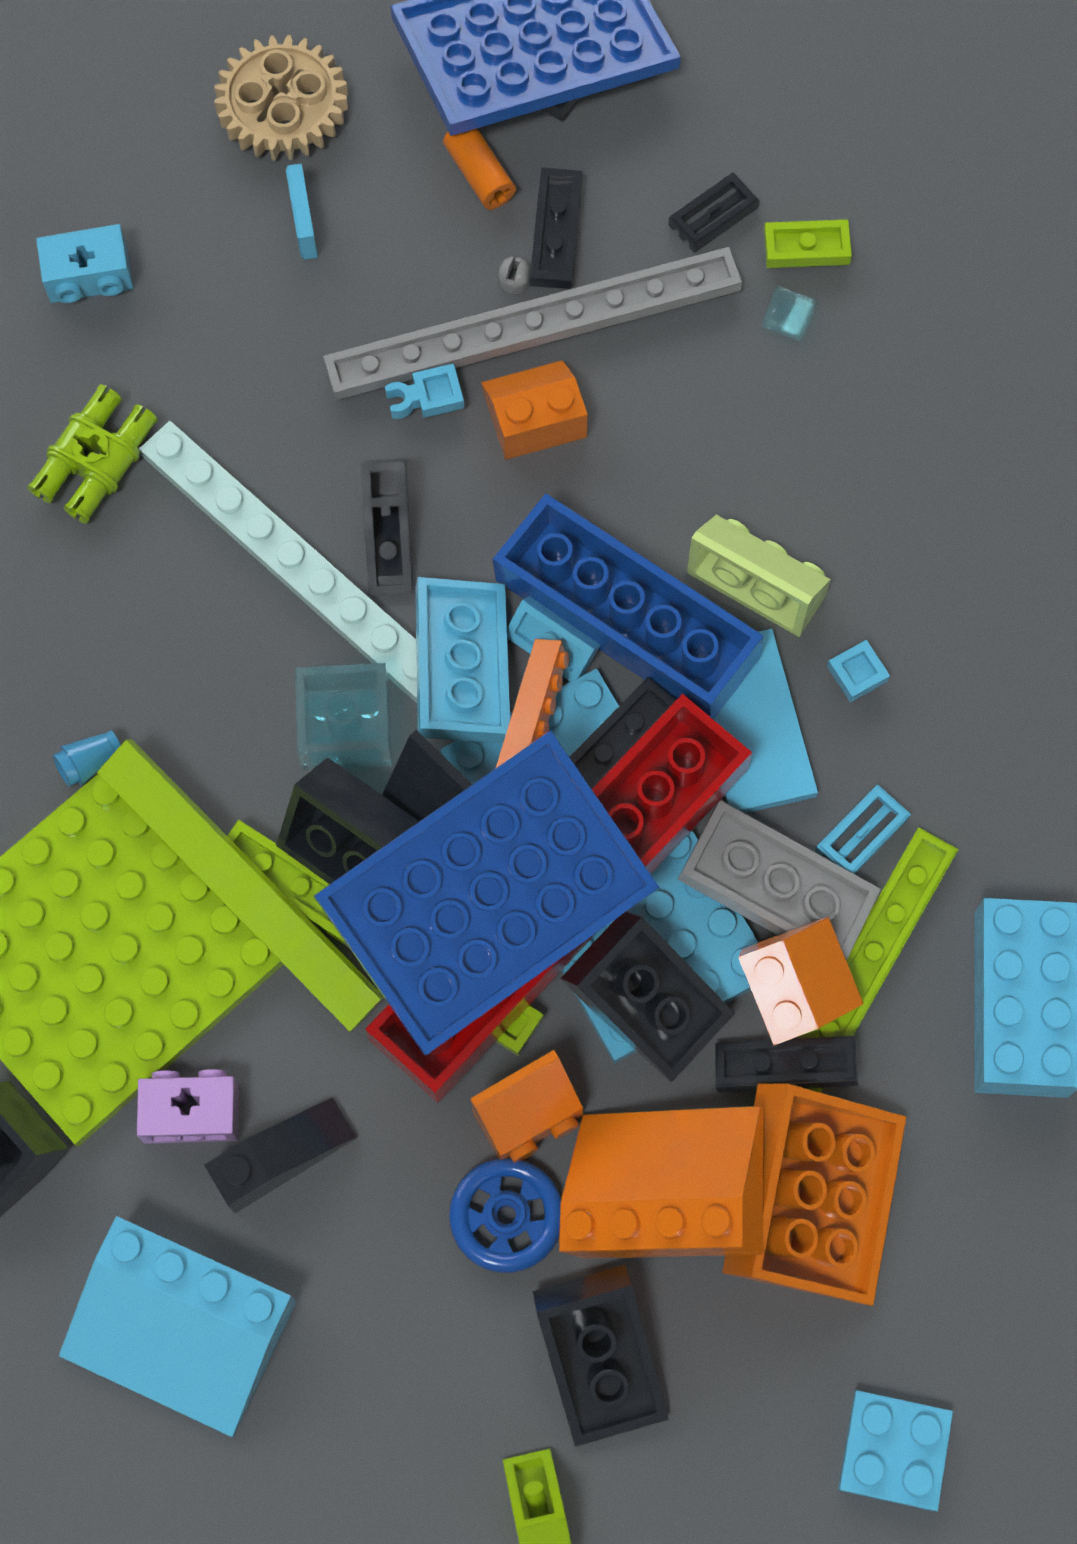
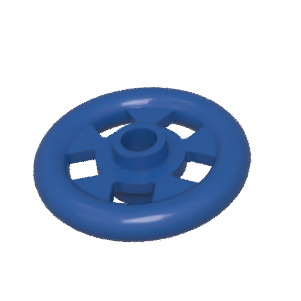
[449,1158,561,1273]

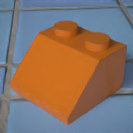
[481,360,588,460]
[738,916,863,1045]
[470,1050,583,1163]

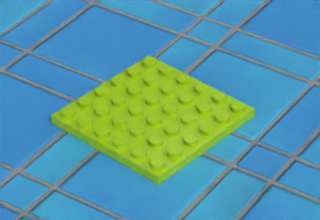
[0,774,284,1147]

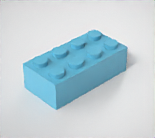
[974,898,1077,1098]

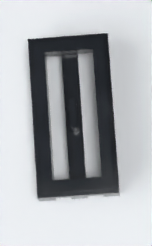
[668,172,760,253]

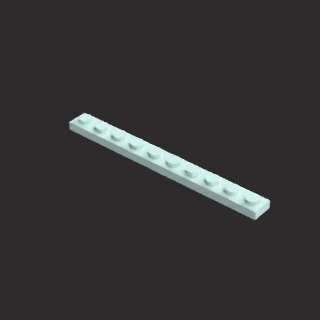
[139,421,417,703]

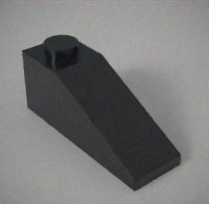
[361,458,413,595]
[204,1098,357,1214]

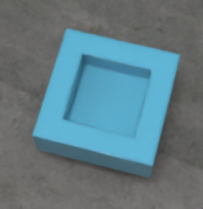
[827,640,890,703]

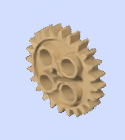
[214,35,348,161]

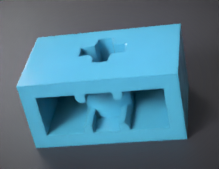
[36,224,134,303]

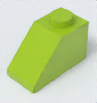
[502,1449,571,1544]

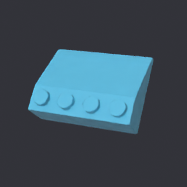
[59,1216,297,1438]

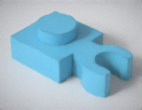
[385,363,464,419]

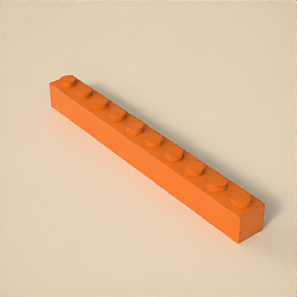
[496,639,569,768]

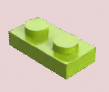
[763,219,852,268]

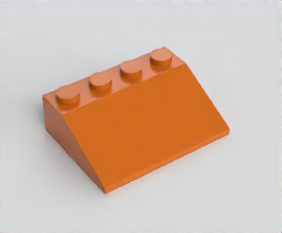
[722,1084,906,1306]
[559,1106,763,1259]

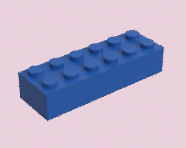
[492,493,764,719]

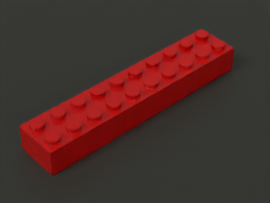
[365,694,752,1103]

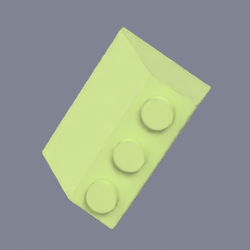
[687,514,831,638]

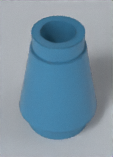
[52,730,121,787]

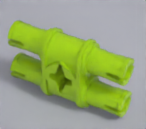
[27,384,158,524]

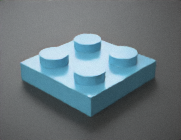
[838,1390,953,1512]

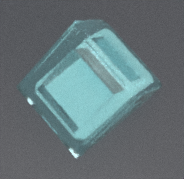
[761,286,819,341]

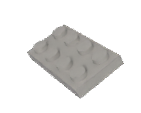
[677,800,881,960]

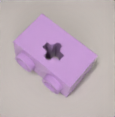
[137,1069,239,1144]

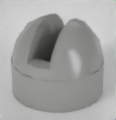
[498,256,531,294]

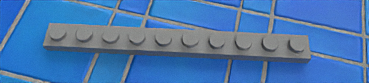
[323,247,742,400]

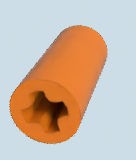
[443,128,516,210]

